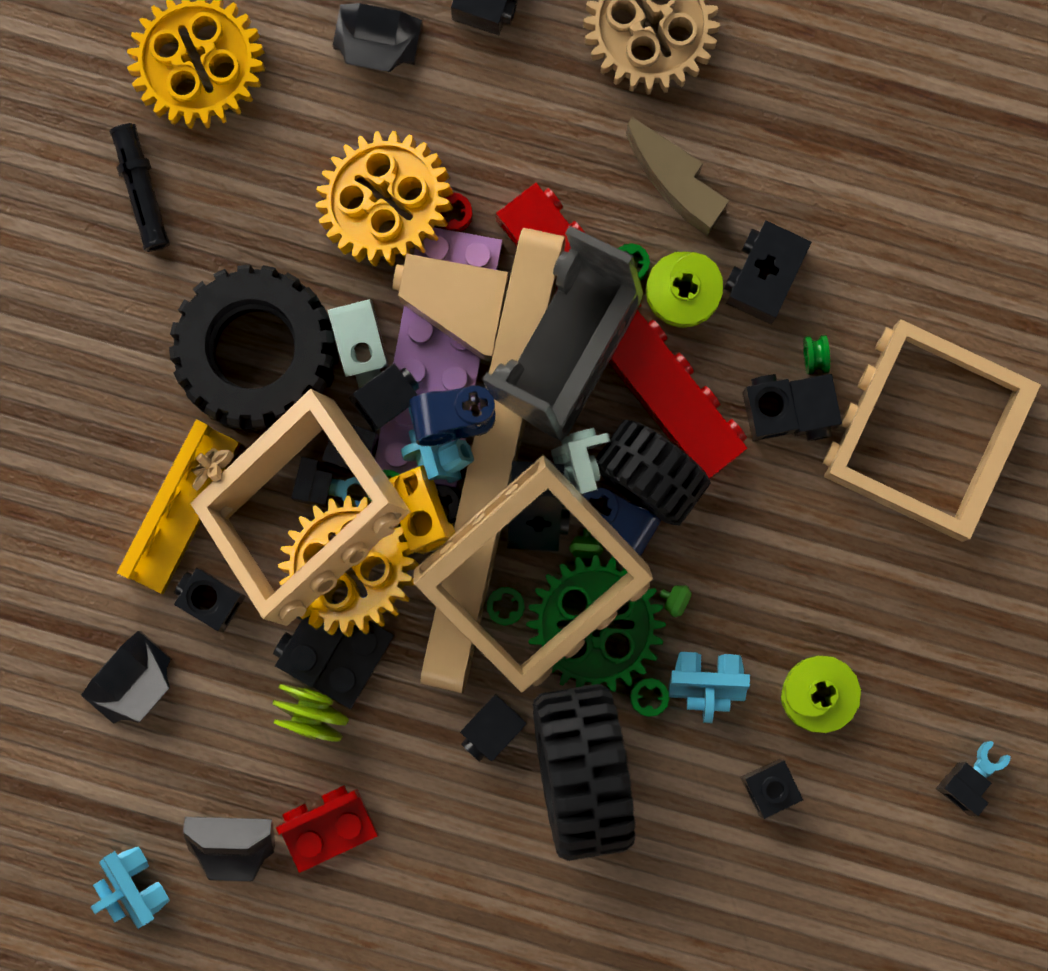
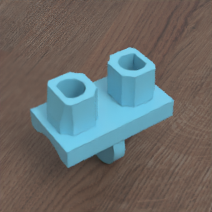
[401,407,474,483]
[669,652,750,723]
[91,847,170,929]

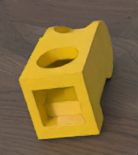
[389,465,456,554]

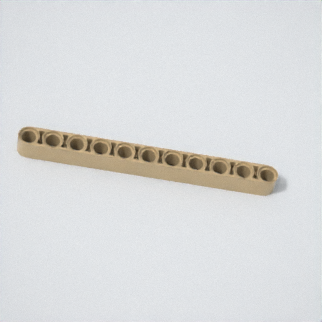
[420,228,566,694]

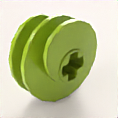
[646,252,723,328]
[781,656,861,733]
[272,684,349,742]

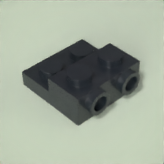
[273,599,395,709]

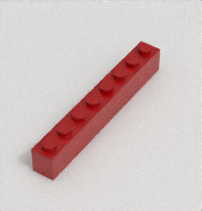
[496,182,748,479]

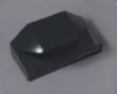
[332,3,423,72]
[81,631,172,724]
[183,817,275,881]

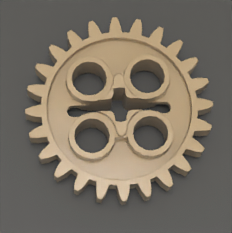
[583,0,720,94]

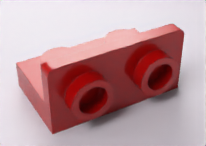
[275,785,379,873]

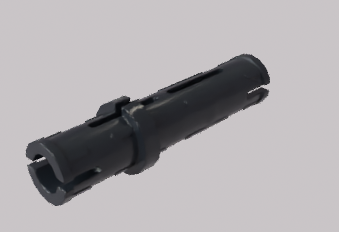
[109,123,170,252]

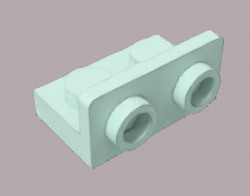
[551,428,610,495]

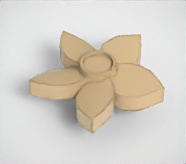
[191,448,234,491]

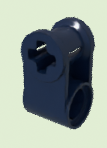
[409,385,495,446]
[583,488,661,557]

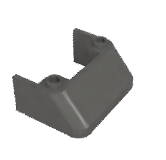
[483,226,643,441]

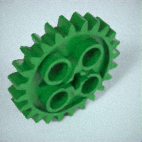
[526,555,666,692]

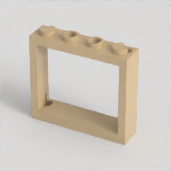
[822,319,1041,542]
[190,389,411,626]
[414,455,653,693]

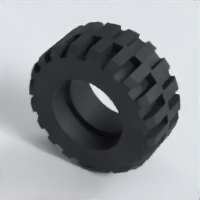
[169,264,338,433]
[533,684,636,861]

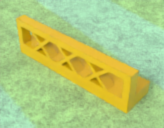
[117,419,241,595]

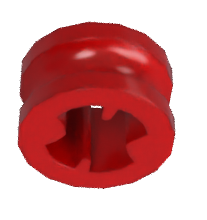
[440,192,473,232]

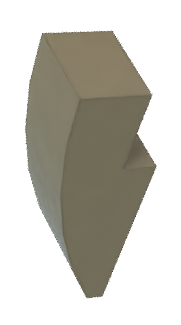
[626,117,729,236]

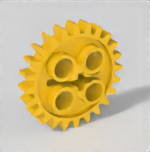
[127,0,265,129]
[316,131,453,267]
[278,495,419,637]

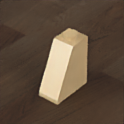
[392,254,508,362]

